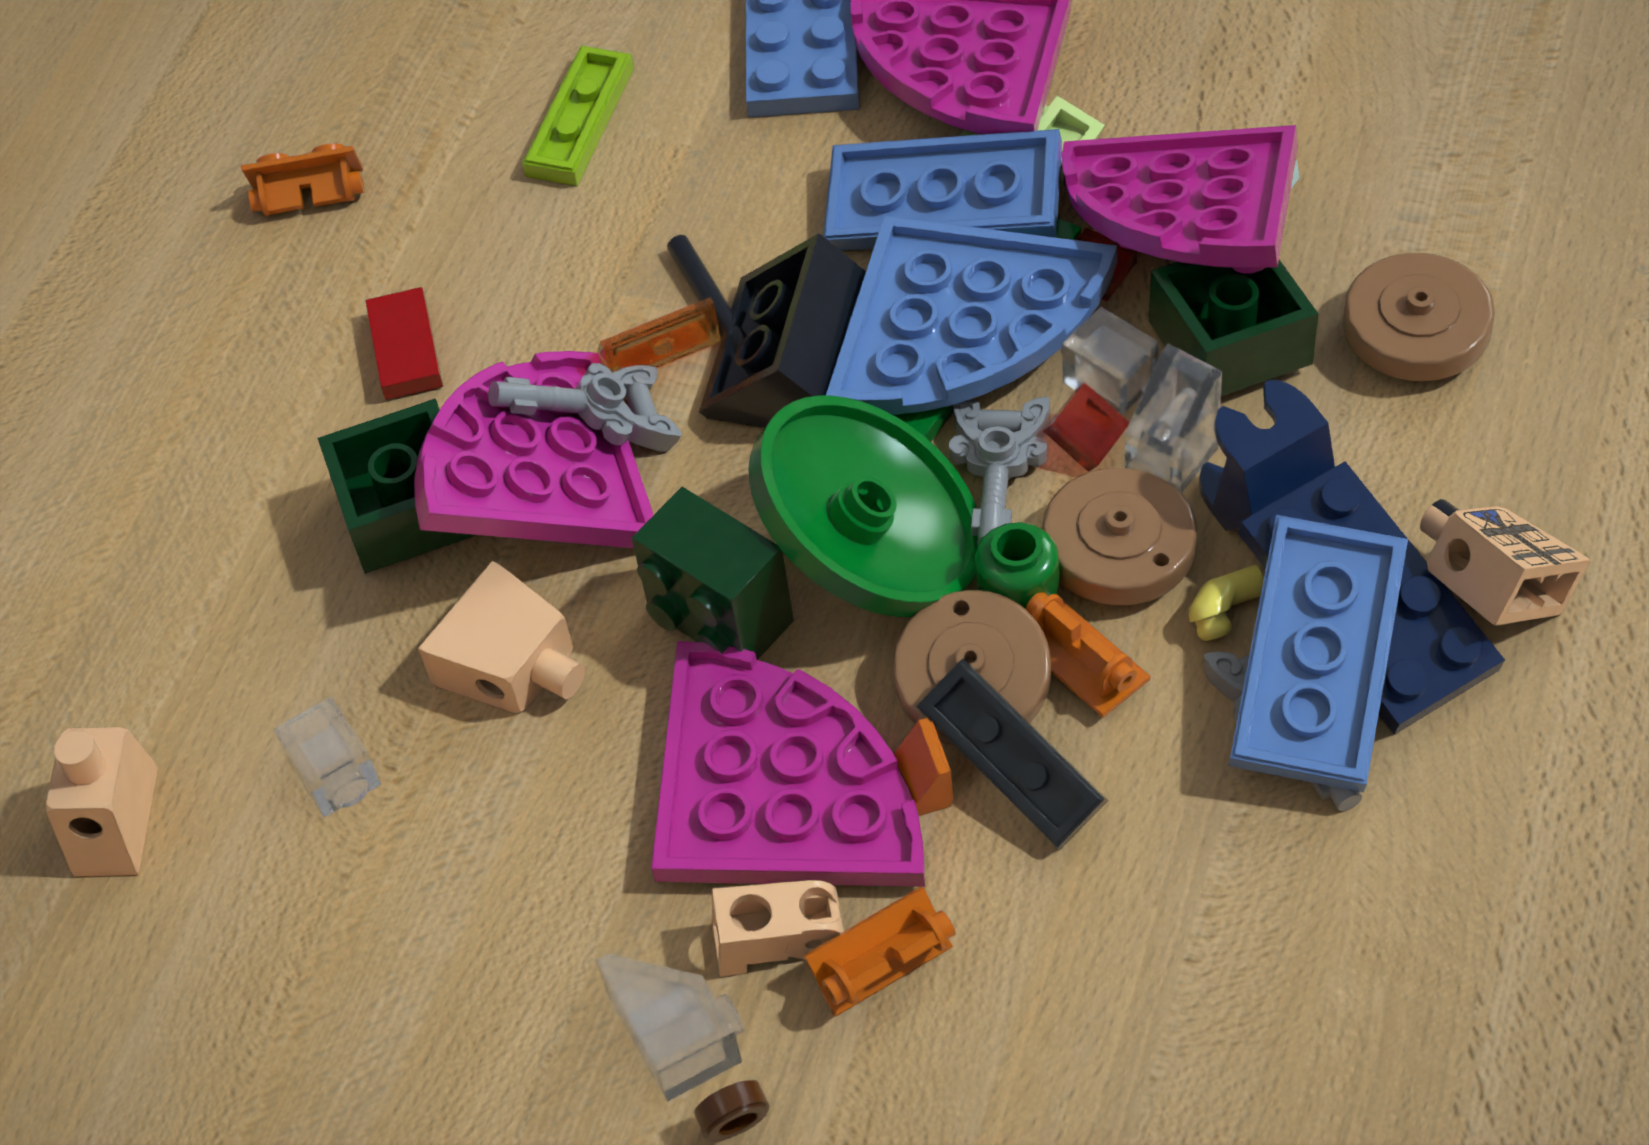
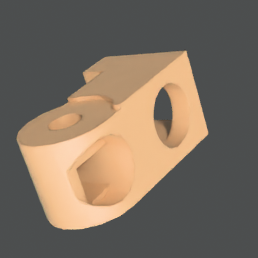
[711,880,844,977]

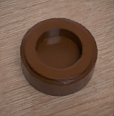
[694,1080,770,1141]

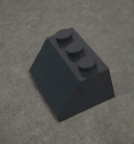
[699,233,866,428]

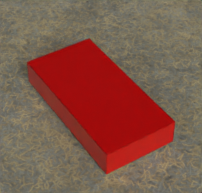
[365,287,443,400]

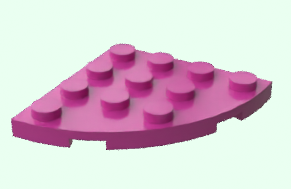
[850,0,1071,134]
[1062,125,1298,273]
[414,351,654,548]
[651,641,925,887]

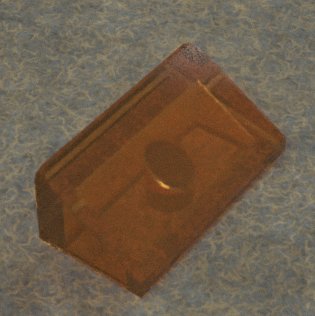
[597,297,721,373]

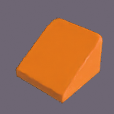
[894,718,954,816]

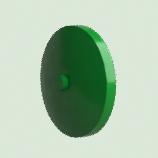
[748,395,978,617]

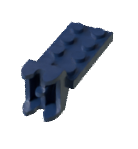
[1199,380,1505,735]

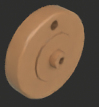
[1343,253,1495,381]
[1042,467,1197,606]
[892,590,1051,746]

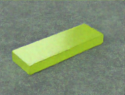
[522,45,634,186]

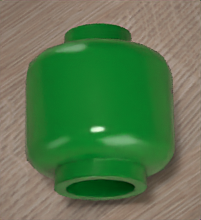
[975,522,1060,609]

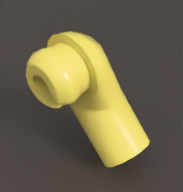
[1188,565,1264,641]

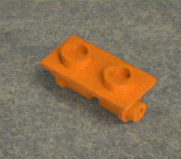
[241,143,365,216]
[1026,592,1151,718]
[803,886,956,1016]

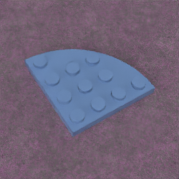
[826,216,1118,415]

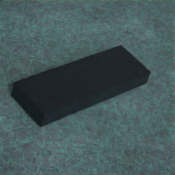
[916,659,1109,849]

